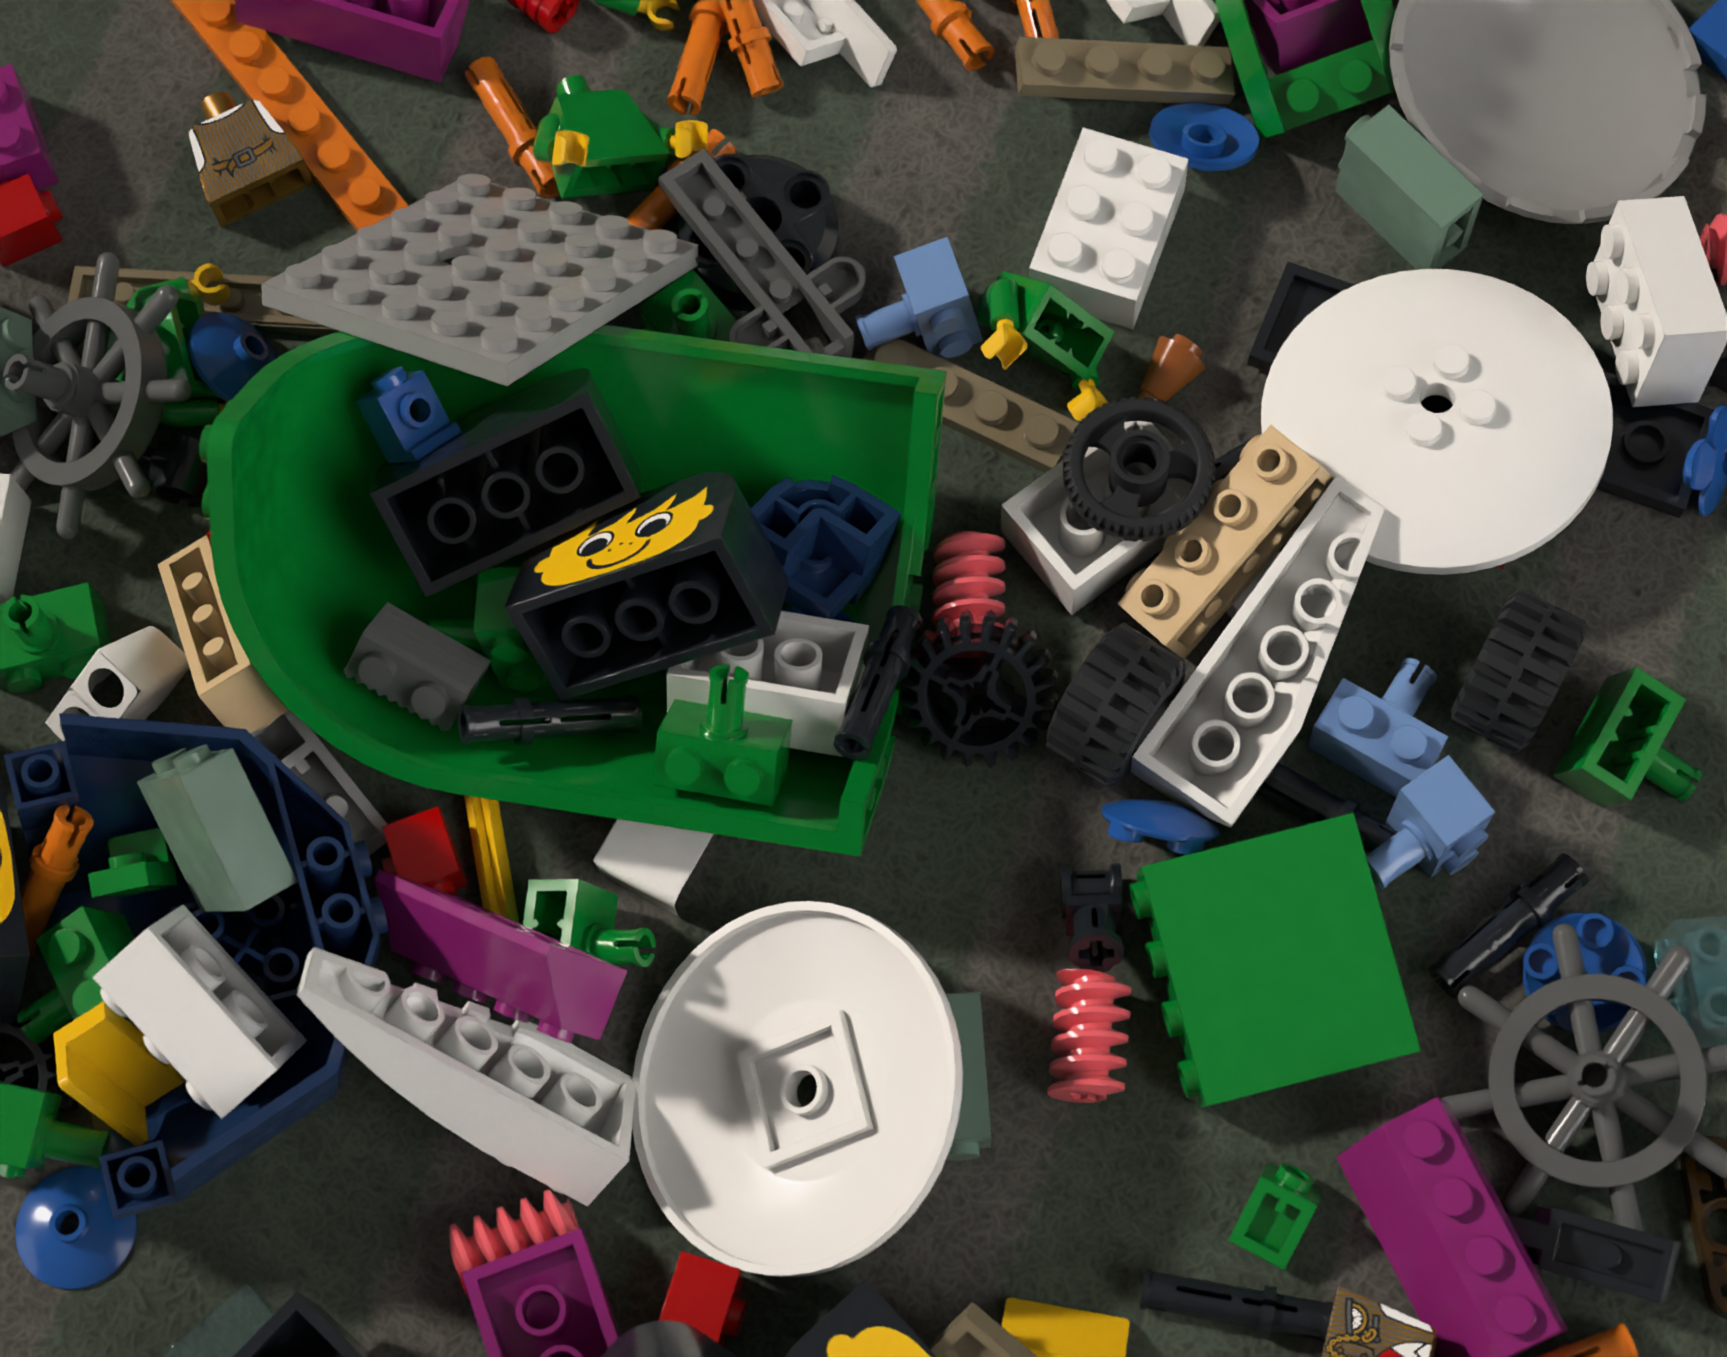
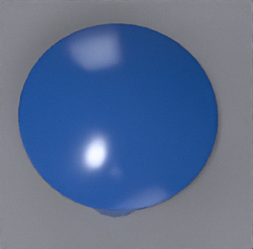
[1101,798,1219,855]
[1522,912,1647,1033]

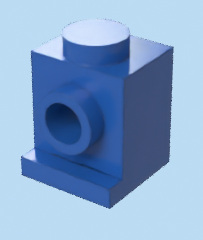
[355,366,462,463]

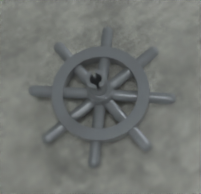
[3,252,193,539]
[1442,923,1727,1231]

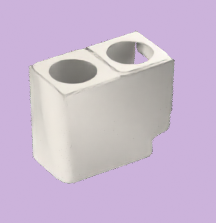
[45,626,189,741]
[593,819,713,918]

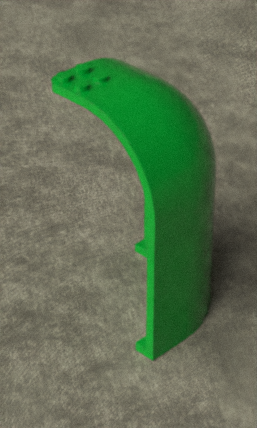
[199,325,947,857]

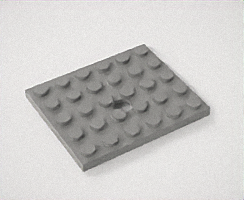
[261,174,698,386]

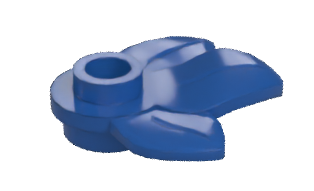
[1683,405,1727,517]

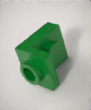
[88,828,178,898]
[1228,1162,1322,1270]

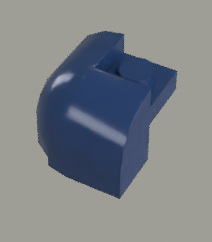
[751,475,901,619]

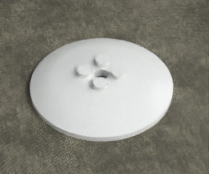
[1261,269,1613,575]
[632,901,963,1277]

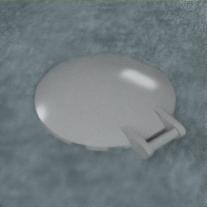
[1389,0,1706,224]

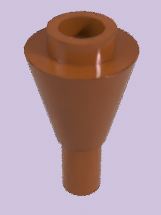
[1136,334,1206,402]

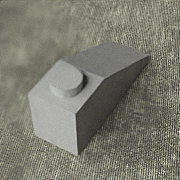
[251,709,387,856]

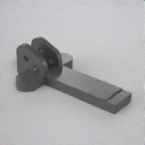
[659,149,866,358]

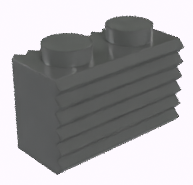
[344,602,491,732]

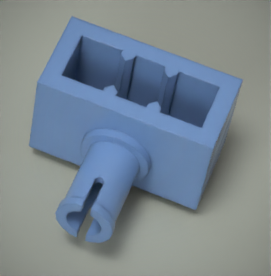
[855,237,983,358]
[1307,658,1448,798]
[1365,755,1495,890]

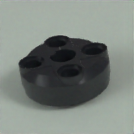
[678,154,839,312]

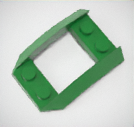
[1215,0,1396,140]

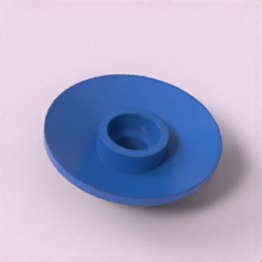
[1149,102,1259,171]
[188,312,279,402]
[15,1167,137,1290]

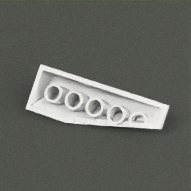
[1131,476,1386,828]
[297,947,636,1207]

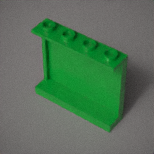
[1130,813,1421,1108]

